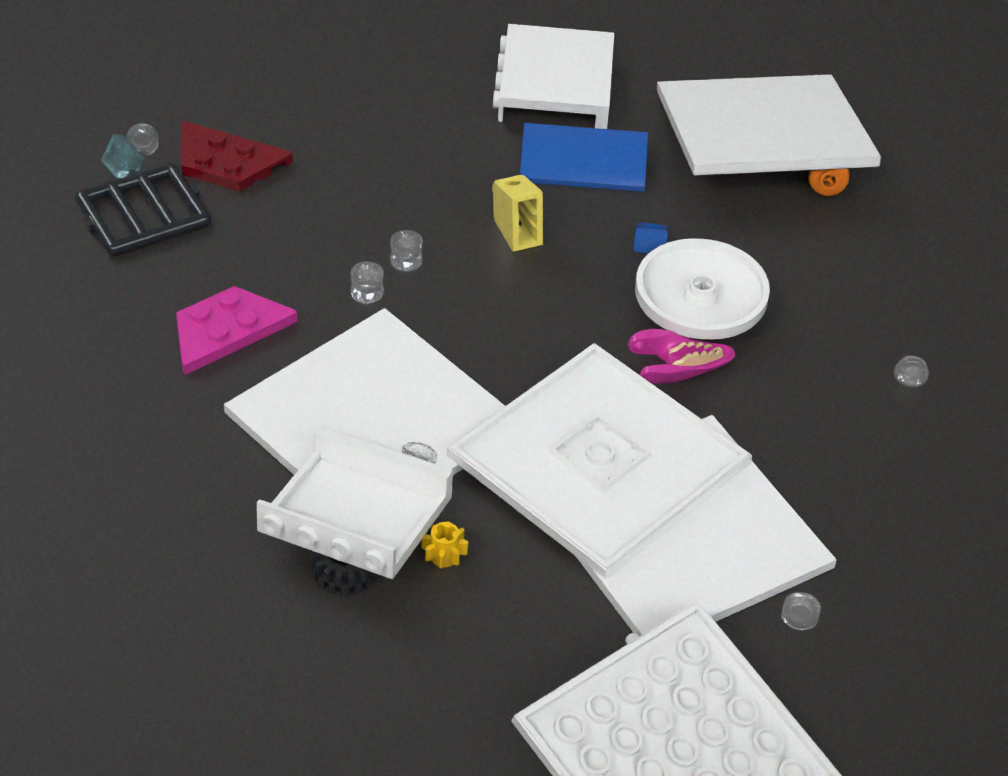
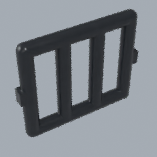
[75,163,211,255]

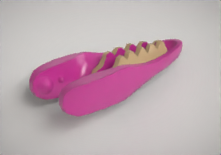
[628,329,735,385]

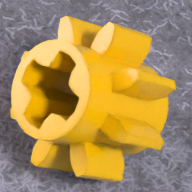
[421,521,468,568]

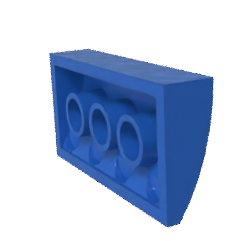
[520,123,648,192]

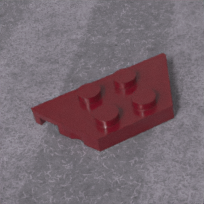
[181,121,293,191]

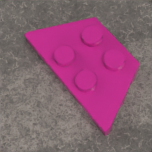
[176,286,297,375]

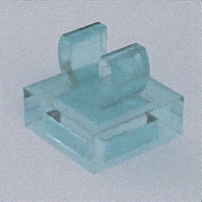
[101,134,144,178]

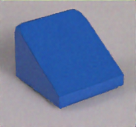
[633,222,669,254]

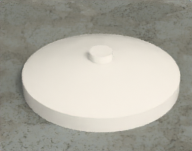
[635,239,770,340]

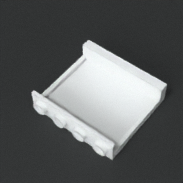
[493,24,614,129]
[257,426,453,579]

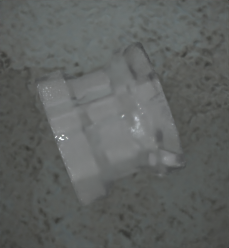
[390,230,423,271]
[350,261,384,304]

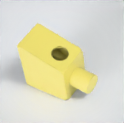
[492,175,543,252]

